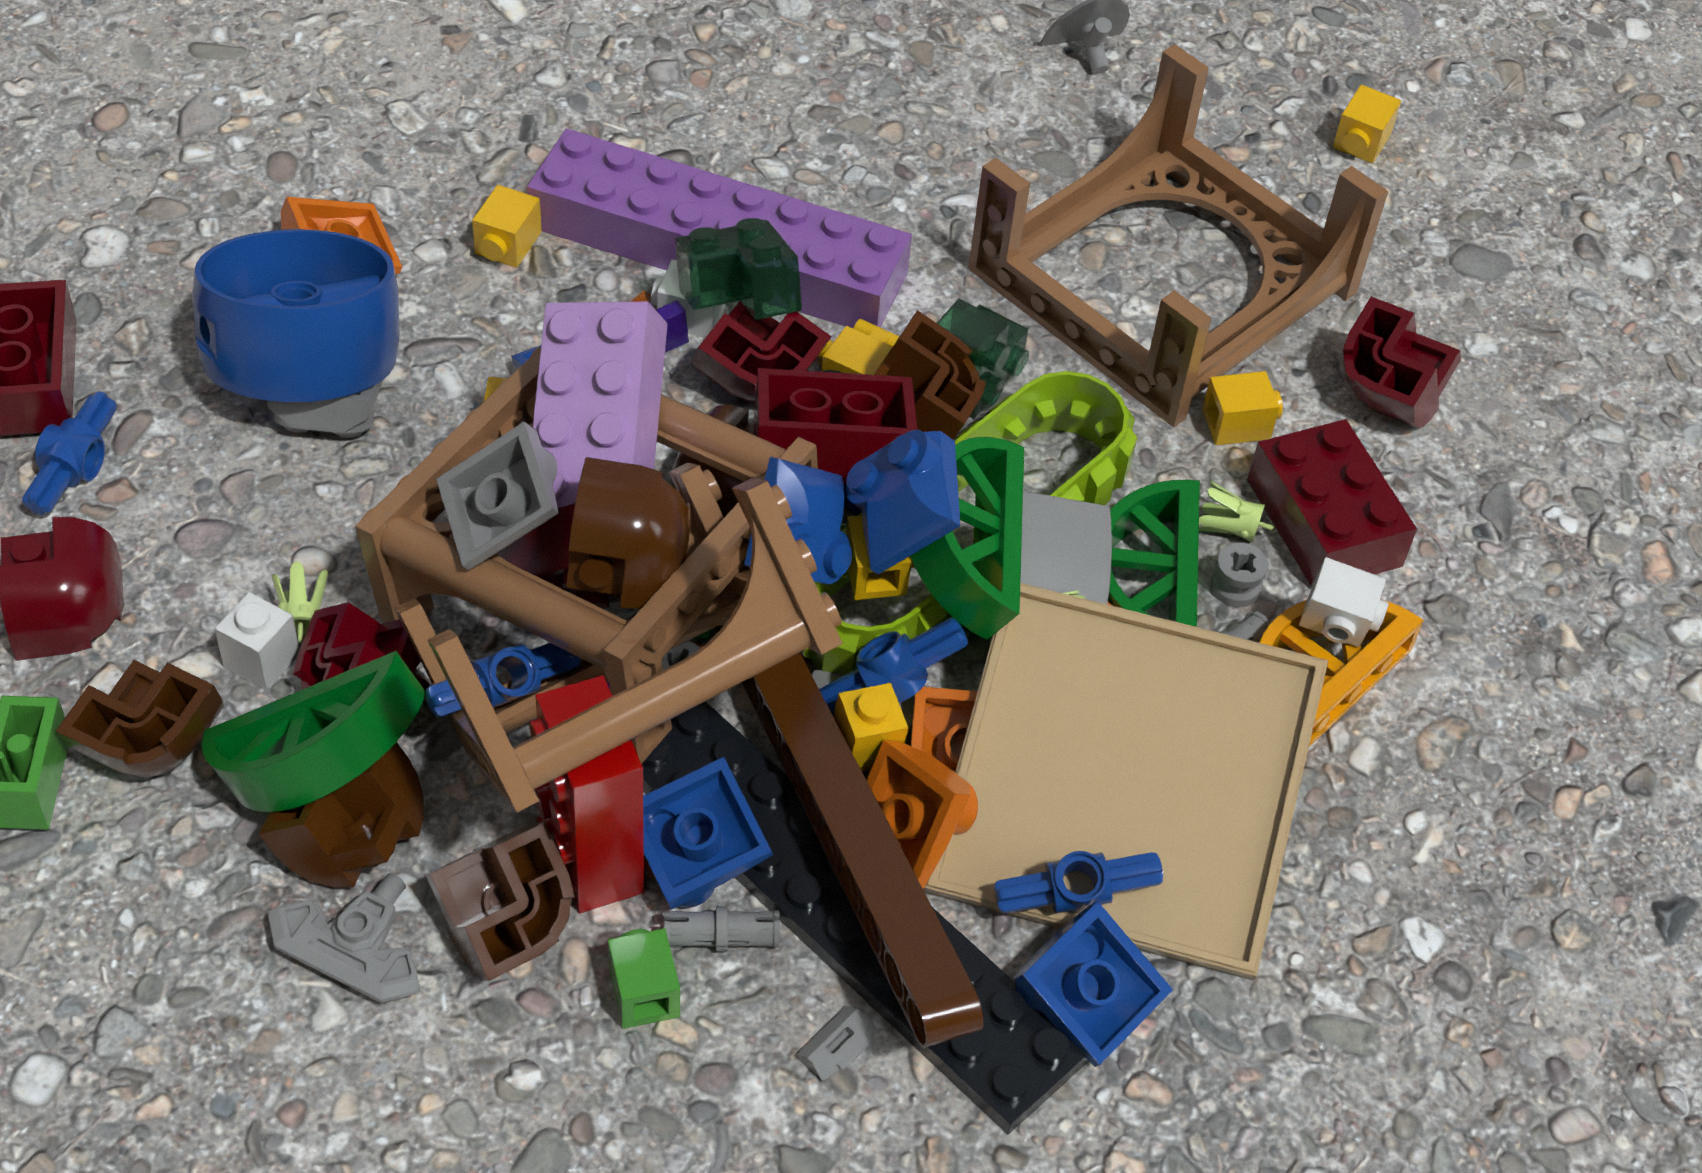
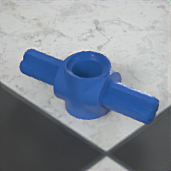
[22,391,117,516]
[819,618,968,717]
[426,643,580,717]
[994,851,1163,914]

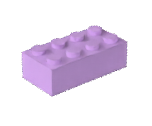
[533,301,668,508]

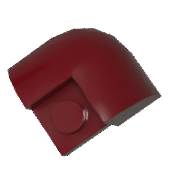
[1343,296,1461,428]
[690,297,832,403]
[0,517,124,661]
[293,602,430,691]

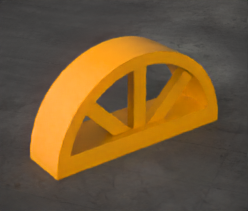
[1259,599,1424,747]

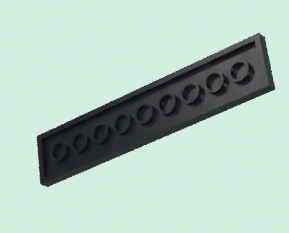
[642,701,1088,1135]

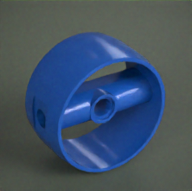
[192,229,400,402]

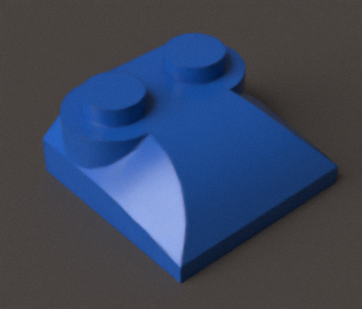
[846,430,960,574]
[744,457,852,584]
[643,757,773,910]
[1014,901,1173,1067]

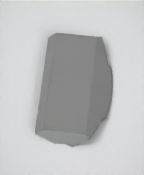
[797,1005,876,1081]

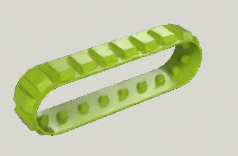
[801,371,1137,675]

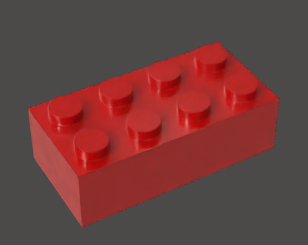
[529,675,644,914]

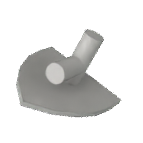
[1040,0,1130,74]

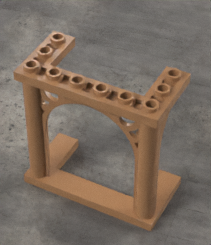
[968,44,1388,428]
[355,347,818,764]
[394,463,843,812]

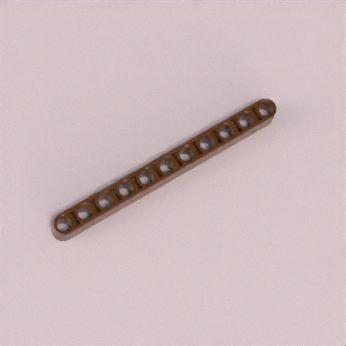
[715,625,984,1048]

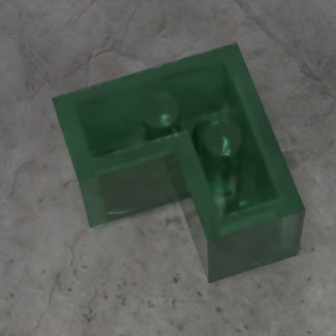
[674,218,802,320]
[937,298,1029,419]

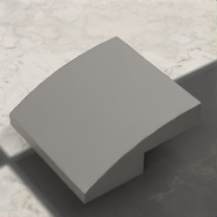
[1021,491,1112,604]

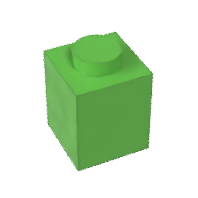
[608,928,680,1029]

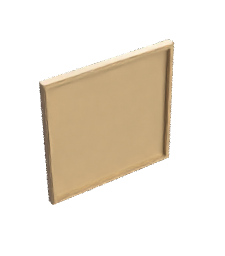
[924,583,1328,980]

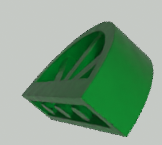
[910,437,1024,640]
[1108,479,1200,627]
[202,651,426,812]

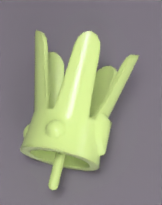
[1199,481,1274,542]
[272,561,328,643]

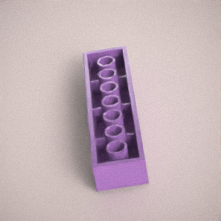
[527,128,912,328]

